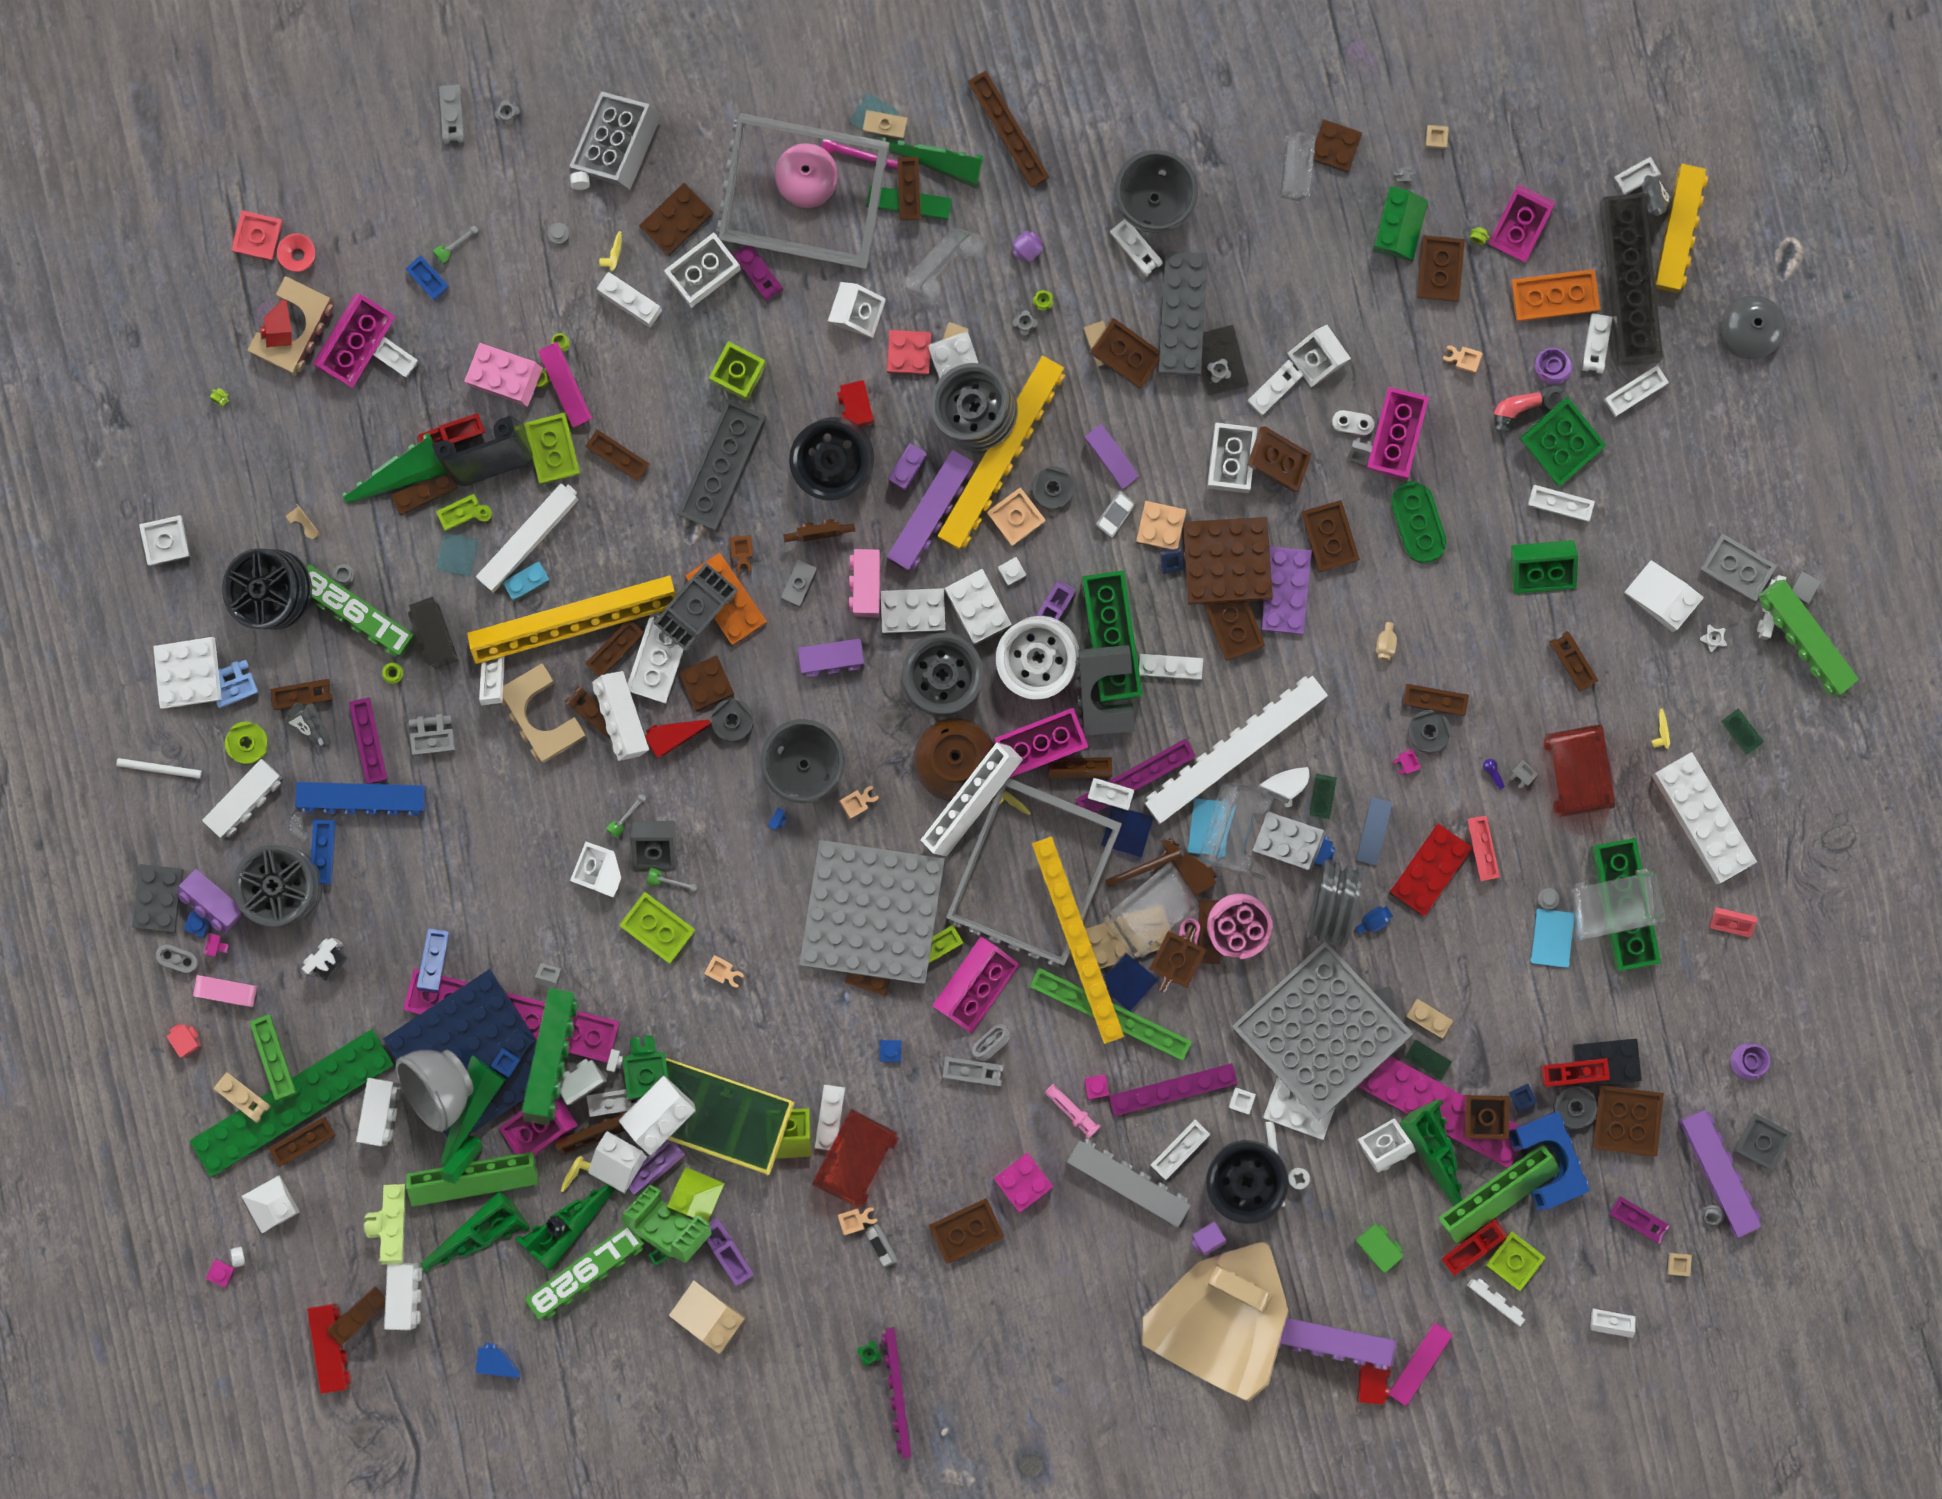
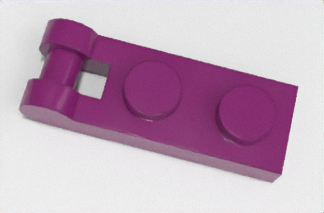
[733,245,784,302]
[1608,1196,1671,1245]

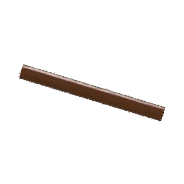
[1106,849,1184,887]

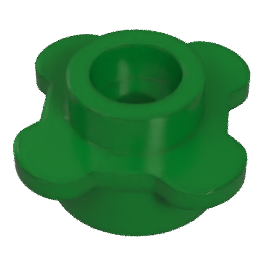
[857,1341,882,1366]

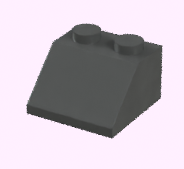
[631,821,676,869]

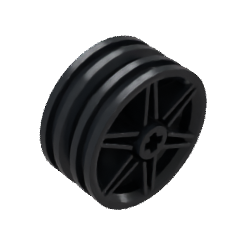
[789,417,874,501]
[222,548,312,629]
[1206,1140,1288,1224]

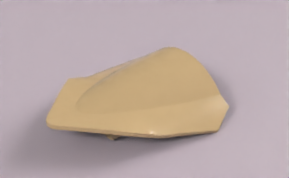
[1142,1242,1289,1402]

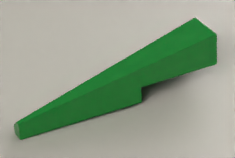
[882,137,983,189]
[342,433,448,503]
[440,1055,506,1166]
[1399,1099,1463,1206]
[515,1184,616,1271]
[420,1191,530,1272]

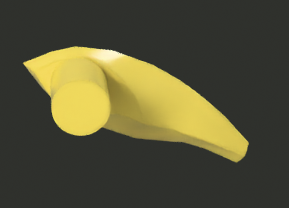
[599,231,622,271]
[1651,708,1670,749]
[992,790,1031,815]
[561,1156,591,1192]

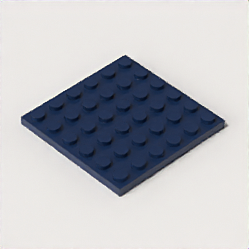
[383,968,537,1138]

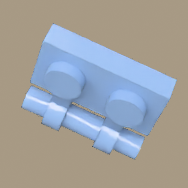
[216,660,259,708]

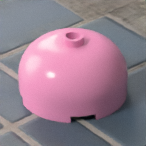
[775,143,838,208]
[1207,894,1273,959]

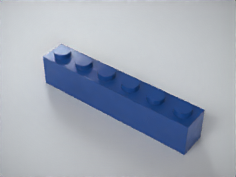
[295,782,426,816]

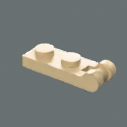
[213,1072,271,1123]

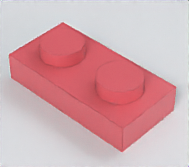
[1710,907,1757,938]

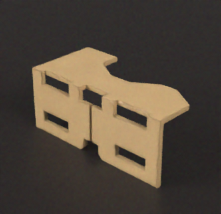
[285,504,320,539]

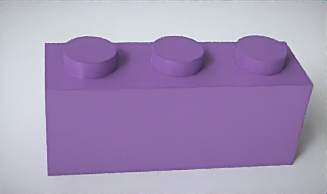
[798,639,865,678]
[177,869,243,934]

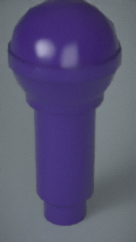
[1483,759,1505,790]

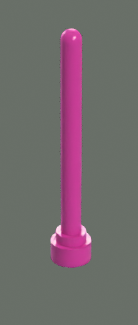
[822,139,898,170]

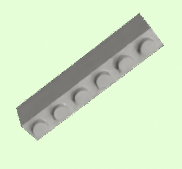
[1067,1139,1191,1227]

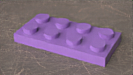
[1261,546,1311,635]

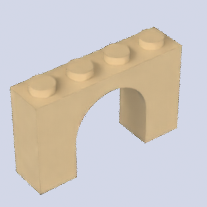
[247,276,334,376]
[502,663,587,763]

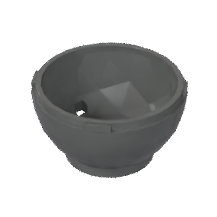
[1114,150,1198,233]
[760,719,845,804]

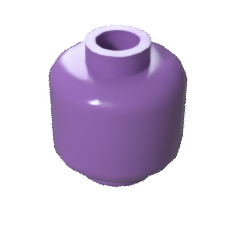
[1012,230,1044,262]

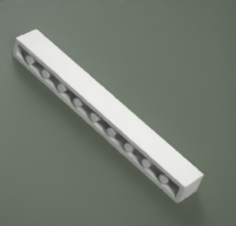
[1144,676,1328,825]

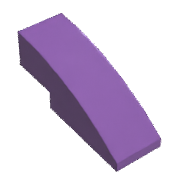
[1084,424,1139,490]
[1027,579,1077,641]
[706,1217,754,1286]

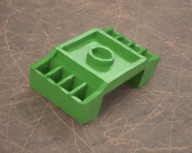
[621,1185,712,1263]

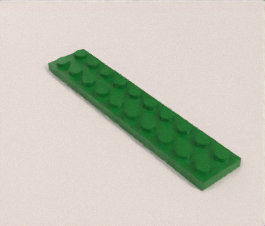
[189,1029,395,1177]

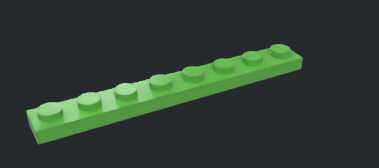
[1030,968,1192,1061]

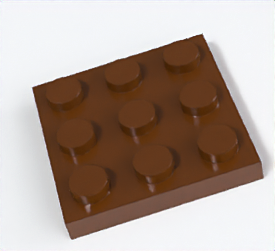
[1592,1085,1664,1157]

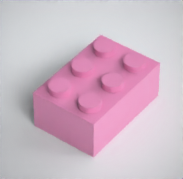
[464,343,543,407]
[849,549,880,618]

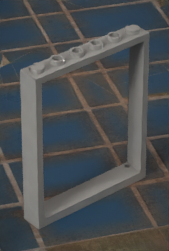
[716,113,890,269]
[946,778,1122,968]

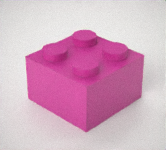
[994,1152,1053,1213]

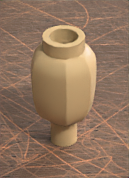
[1376,622,1397,661]

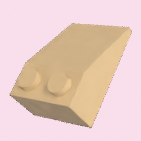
[669,1280,746,1354]

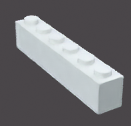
[921,742,1023,856]

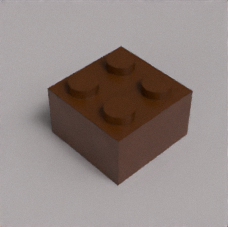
[1463,1095,1509,1139]

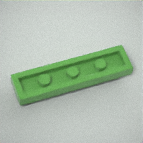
[250,1014,297,1102]

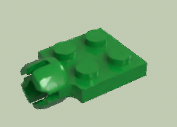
[623,1035,668,1100]

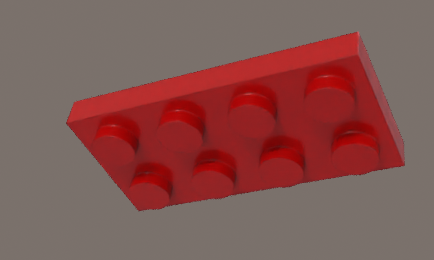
[1389,823,1473,917]

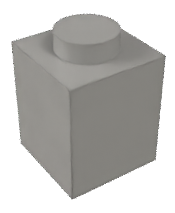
[1791,572,1821,606]

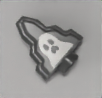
[1642,175,1672,216]
[285,702,331,747]

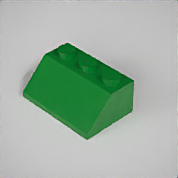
[1373,186,1428,261]
[1510,540,1578,594]

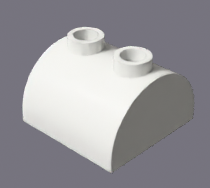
[1358,1118,1415,1173]

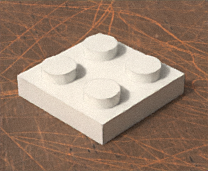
[928,331,978,380]
[139,515,190,566]

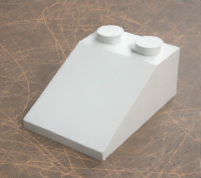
[1624,560,1704,633]

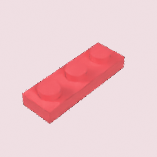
[1467,816,1500,881]

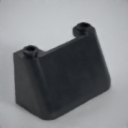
[432,416,533,487]

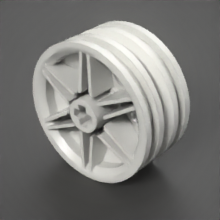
[996,616,1080,699]

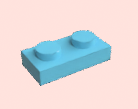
[502,562,550,601]

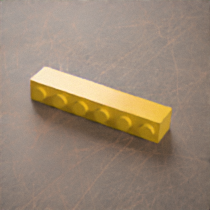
[1653,164,1708,294]

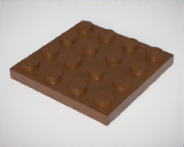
[1183,517,1273,605]

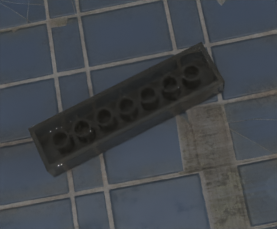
[1600,193,1663,366]

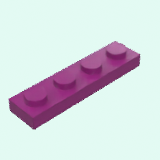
[349,697,388,784]

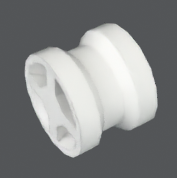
[1288,1168,1310,1189]

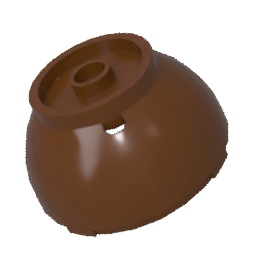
[914,718,995,801]

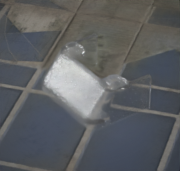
[1200,782,1290,880]

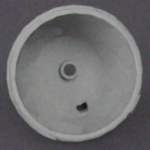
[396,1050,473,1132]

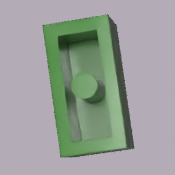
[1355,1223,1404,1273]

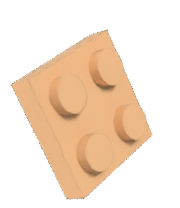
[987,487,1046,546]
[1136,501,1186,550]

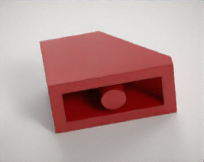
[260,300,292,347]

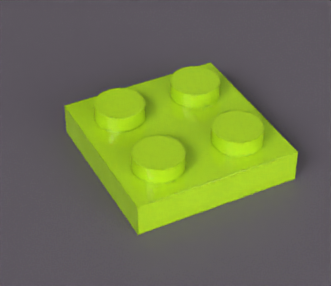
[1485,1231,1546,1291]

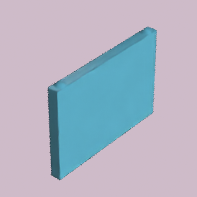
[1187,798,1232,857]
[1530,908,1575,968]

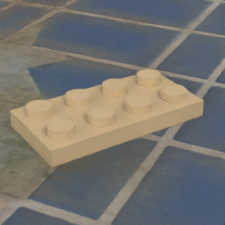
[1086,904,1171,969]

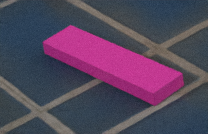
[538,342,593,428]
[1389,1322,1453,1406]

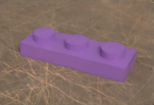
[629,1140,685,1197]

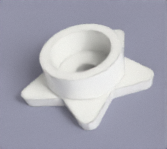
[1700,625,1727,652]

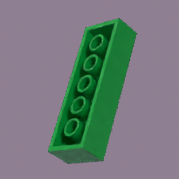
[1082,570,1143,704]
[1591,838,1661,972]
[522,988,579,1126]

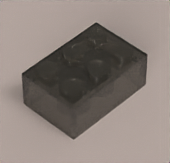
[408,597,459,669]

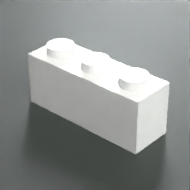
[597,272,662,328]

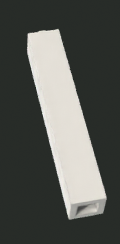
[476,484,578,593]

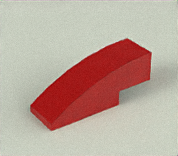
[417,413,485,446]
[1441,1218,1508,1276]

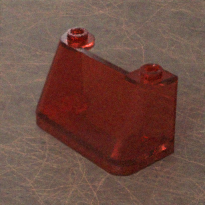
[1543,724,1615,818]
[812,1108,899,1208]

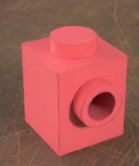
[166,1024,202,1058]

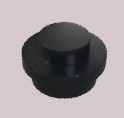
[546,1215,565,1236]

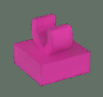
[1393,749,1421,774]
[204,933,228,957]

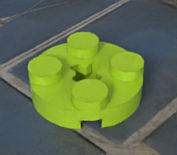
[225,721,268,764]

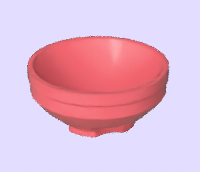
[277,234,316,272]

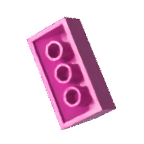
[312,293,396,388]
[1367,387,1429,482]
[994,708,1088,778]
[932,937,1020,1034]

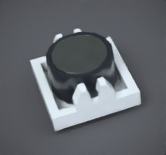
[302,938,347,981]

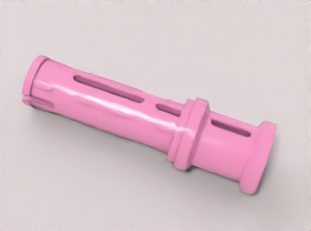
[1044,1083,1101,1139]

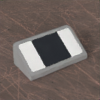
[1095,491,1136,538]
[864,1223,898,1268]

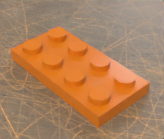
[1511,269,1601,322]
[685,553,767,646]

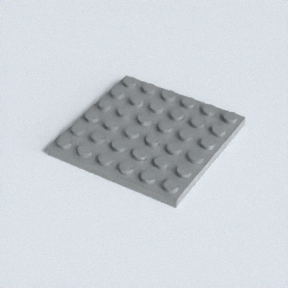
[799,840,945,985]
[1232,941,1413,1121]

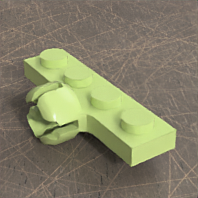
[364,1184,406,1265]

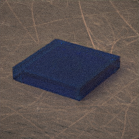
[1101,806,1154,858]
[1103,952,1158,1011]

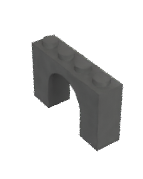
[1075,645,1135,735]

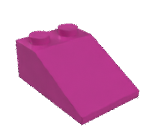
[1488,184,1556,262]
[499,1097,578,1156]

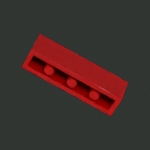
[307,1303,351,1394]

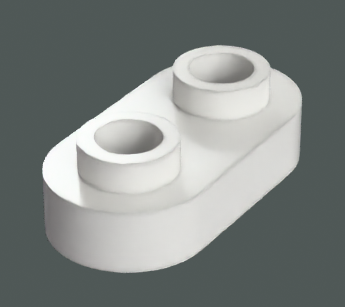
[1332,410,1374,436]

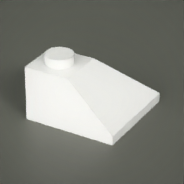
[570,842,621,898]
[242,1175,300,1234]

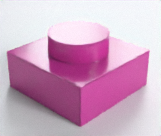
[1084,1074,1109,1099]
[205,1259,235,1288]

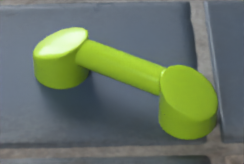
[536,333,570,387]

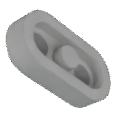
[156,944,199,973]
[972,1024,1011,1061]

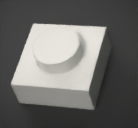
[998,557,1026,586]
[606,1049,623,1072]
[1228,1087,1256,1115]

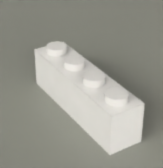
[592,671,649,761]
[202,759,282,839]

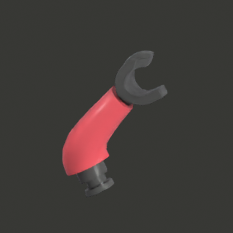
[1494,386,1565,431]

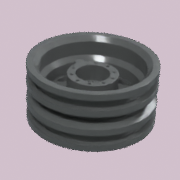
[931,363,1018,451]
[902,633,983,716]
[233,845,322,926]
[1307,859,1363,947]

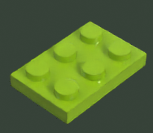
[524,413,581,485]
[619,892,696,964]

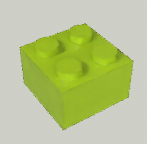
[709,341,767,401]

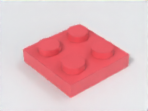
[231,210,283,261]
[887,330,931,375]

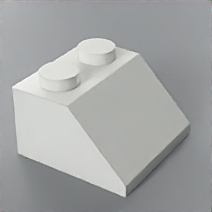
[828,282,886,338]
[1287,325,1351,387]
[559,1059,607,1105]
[588,1131,647,1194]

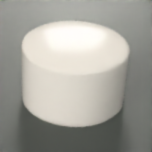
[570,172,590,190]
[230,1247,245,1268]

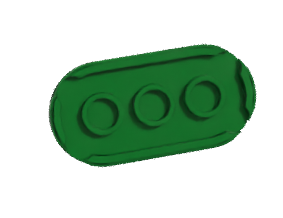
[1391,481,1446,563]

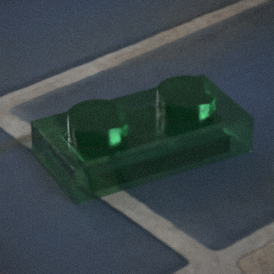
[1720,708,1764,755]
[1308,774,1337,819]
[1404,1039,1452,1080]

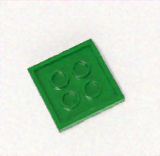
[1519,397,1606,487]

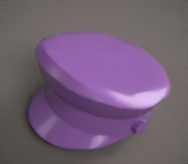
[1534,347,1572,385]
[1731,1043,1770,1080]

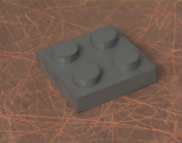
[1734,1113,1793,1171]

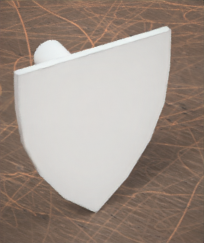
[1260,767,1310,807]

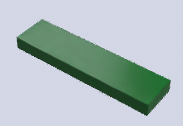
[866,185,952,220]

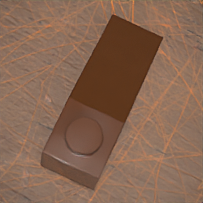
[1160,839,1217,896]

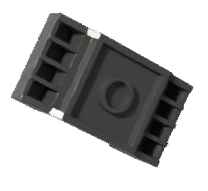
[654,563,738,651]

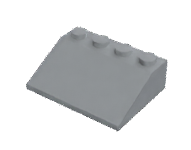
[569,91,662,190]

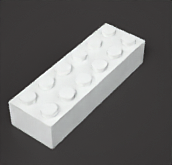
[1651,752,1757,885]

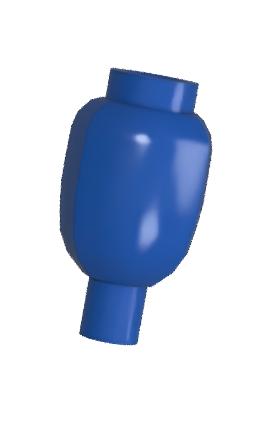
[1355,906,1393,934]

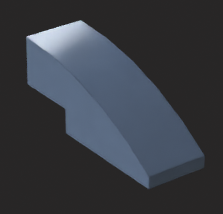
[1356,798,1392,865]

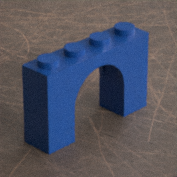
[1509,1111,1590,1211]

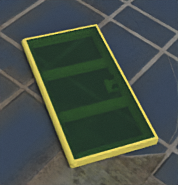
[666,1058,795,1175]

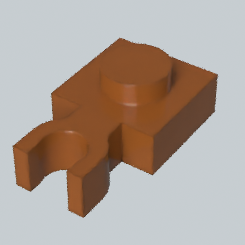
[730,535,754,573]

